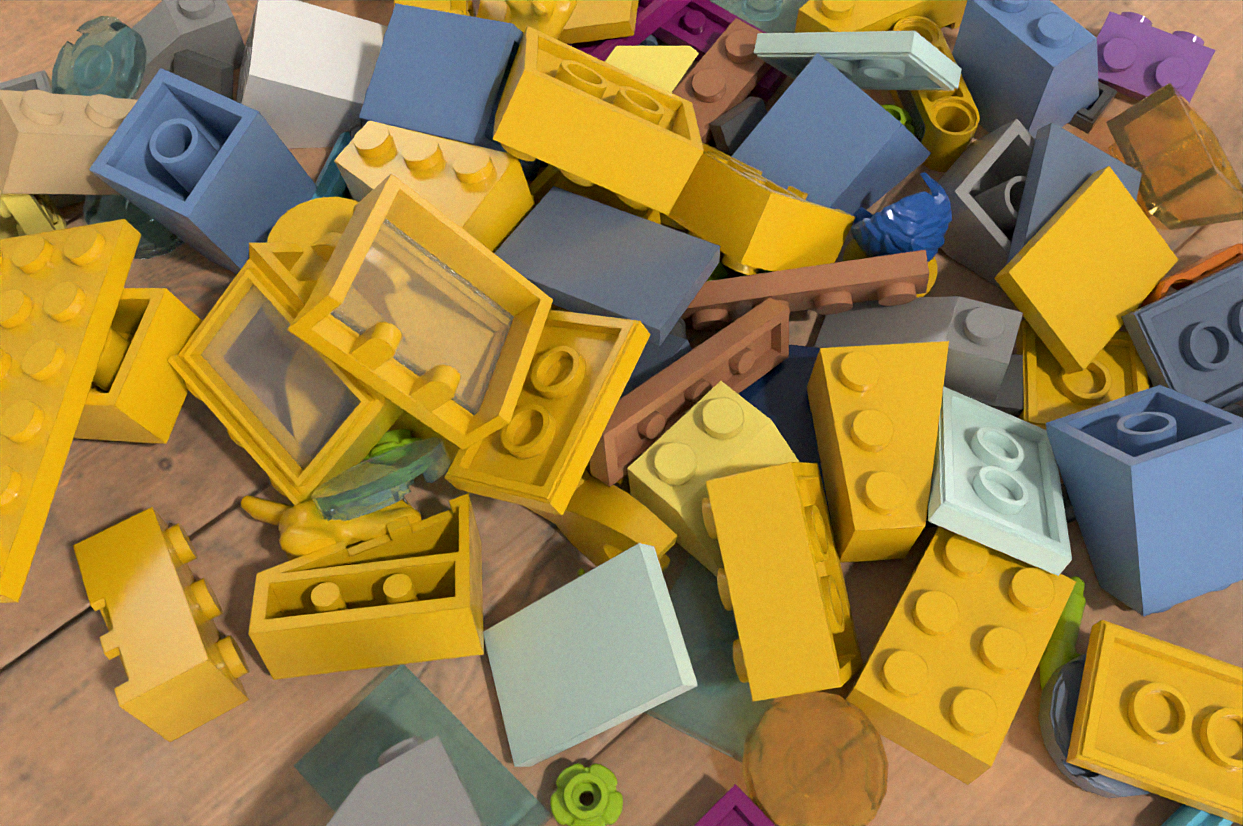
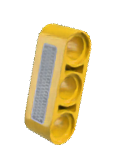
[890,16,980,172]

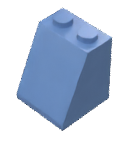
[952,0,1099,139]
[359,3,541,181]
[731,53,931,215]
[89,68,318,274]
[1046,385,1243,617]

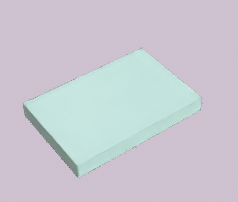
[754,31,962,91]
[928,386,1072,576]
[483,543,698,767]

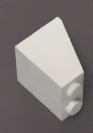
[236,0,388,149]

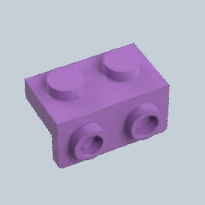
[1097,11,1216,116]

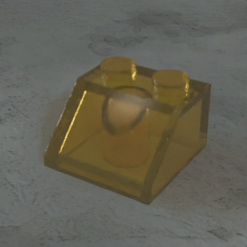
[1106,83,1243,230]

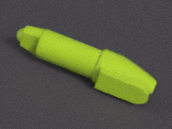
[1040,576,1086,690]

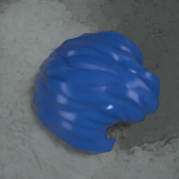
[850,172,952,262]

